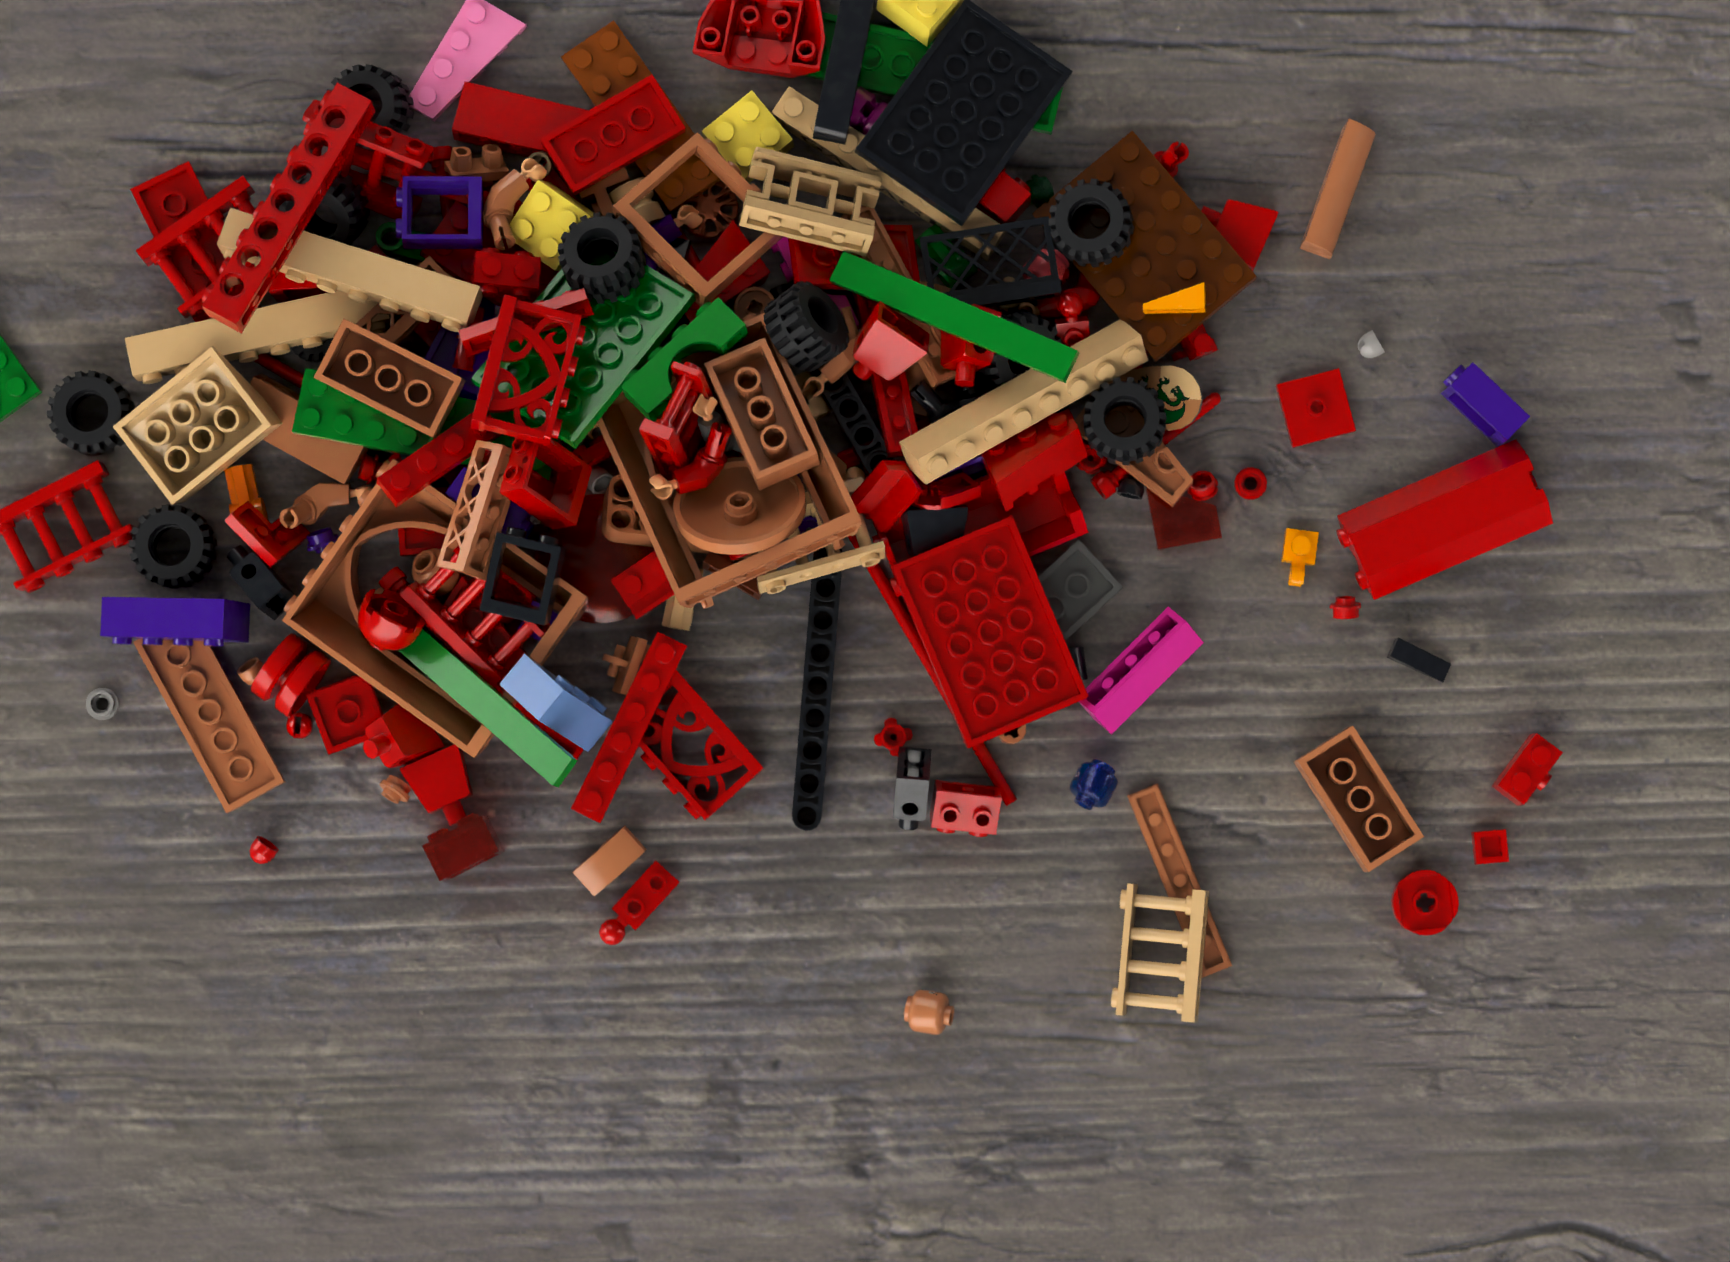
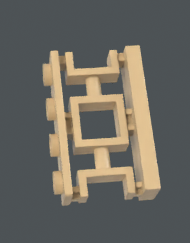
[739,147,882,257]

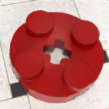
[1391,870,1459,935]

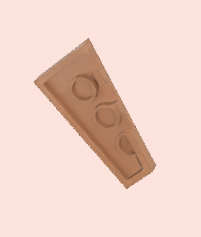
[1075,380,1193,507]

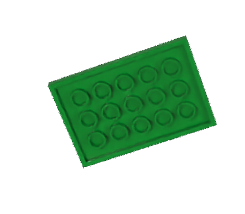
[471,251,696,449]

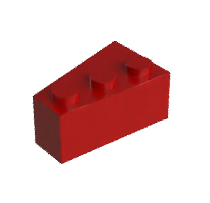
[678,220,770,326]
[981,409,1088,512]

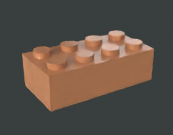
[313,318,466,438]
[704,337,820,491]
[1293,725,1424,872]

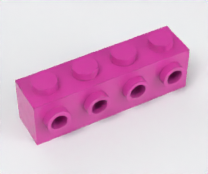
[1079,607,1204,735]

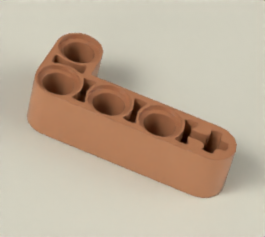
[602,474,717,554]

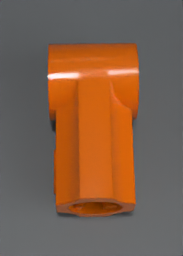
[224,464,268,520]

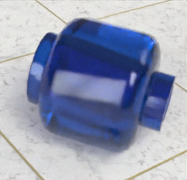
[1070,759,1118,810]

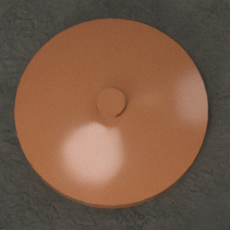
[673,456,807,555]

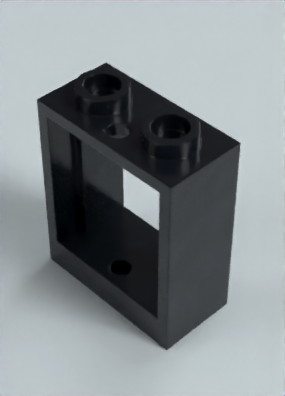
[480,526,567,625]

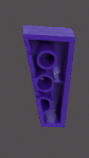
[100,597,250,646]

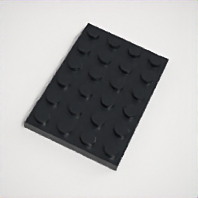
[855,0,1073,226]

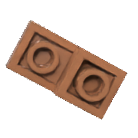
[572,825,647,896]

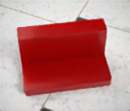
[850,460,922,533]

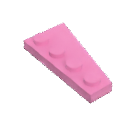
[409,0,527,121]

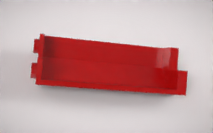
[1336,439,1553,600]
[872,472,1089,597]

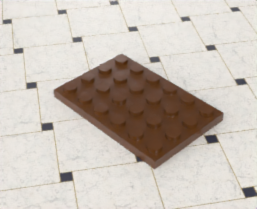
[1032,131,1257,362]

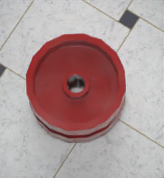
[251,633,331,718]

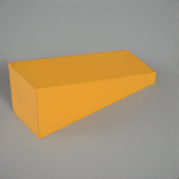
[1143,282,1206,314]

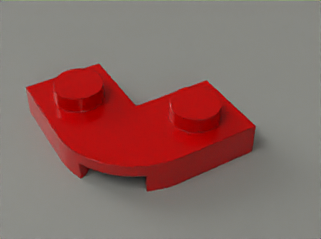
[911,471,981,510]

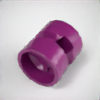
[850,86,888,135]

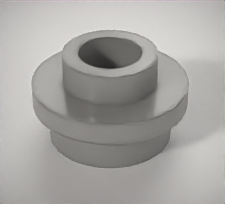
[86,688,119,720]

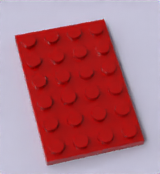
[891,516,1089,749]

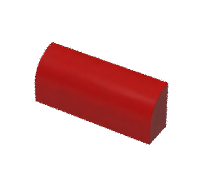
[452,81,588,161]

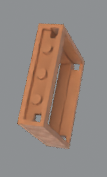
[611,132,783,307]

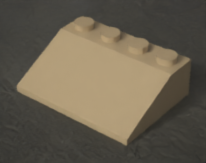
[113,346,283,505]

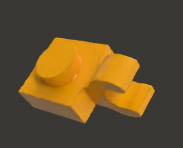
[1281,528,1319,587]

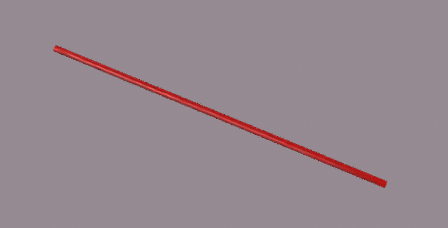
[671,214,1017,806]

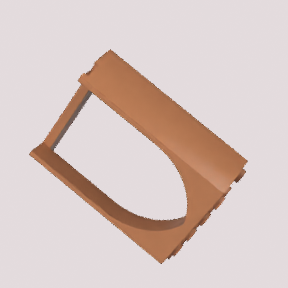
[597,313,862,609]
[282,459,588,758]

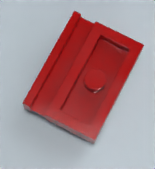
[611,550,675,620]

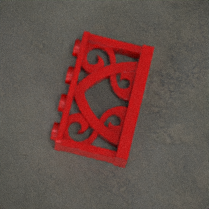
[471,294,586,447]
[639,670,764,821]

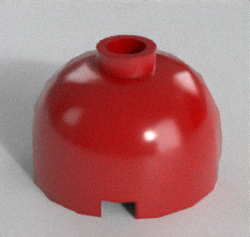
[358,589,426,651]

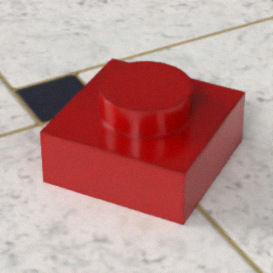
[1471,829,1509,865]

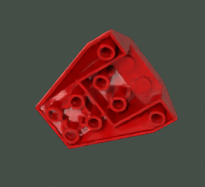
[692,0,826,78]

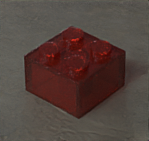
[422,813,505,881]

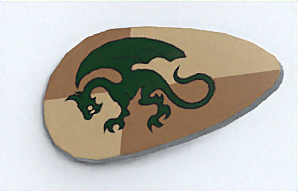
[1089,365,1203,431]

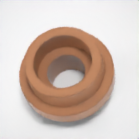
[379,775,411,804]

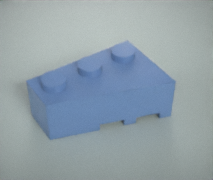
[500,653,613,752]

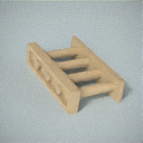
[757,476,885,594]
[1111,883,1209,1023]

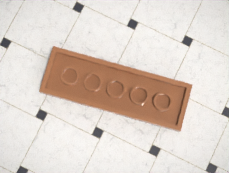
[133,639,286,814]

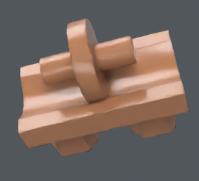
[444,143,509,187]
[602,636,651,695]

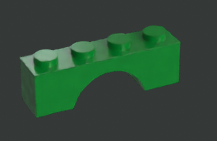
[621,297,748,421]

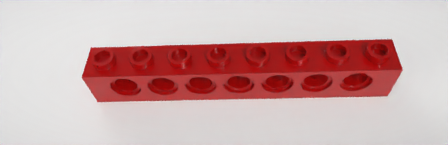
[202,82,376,334]

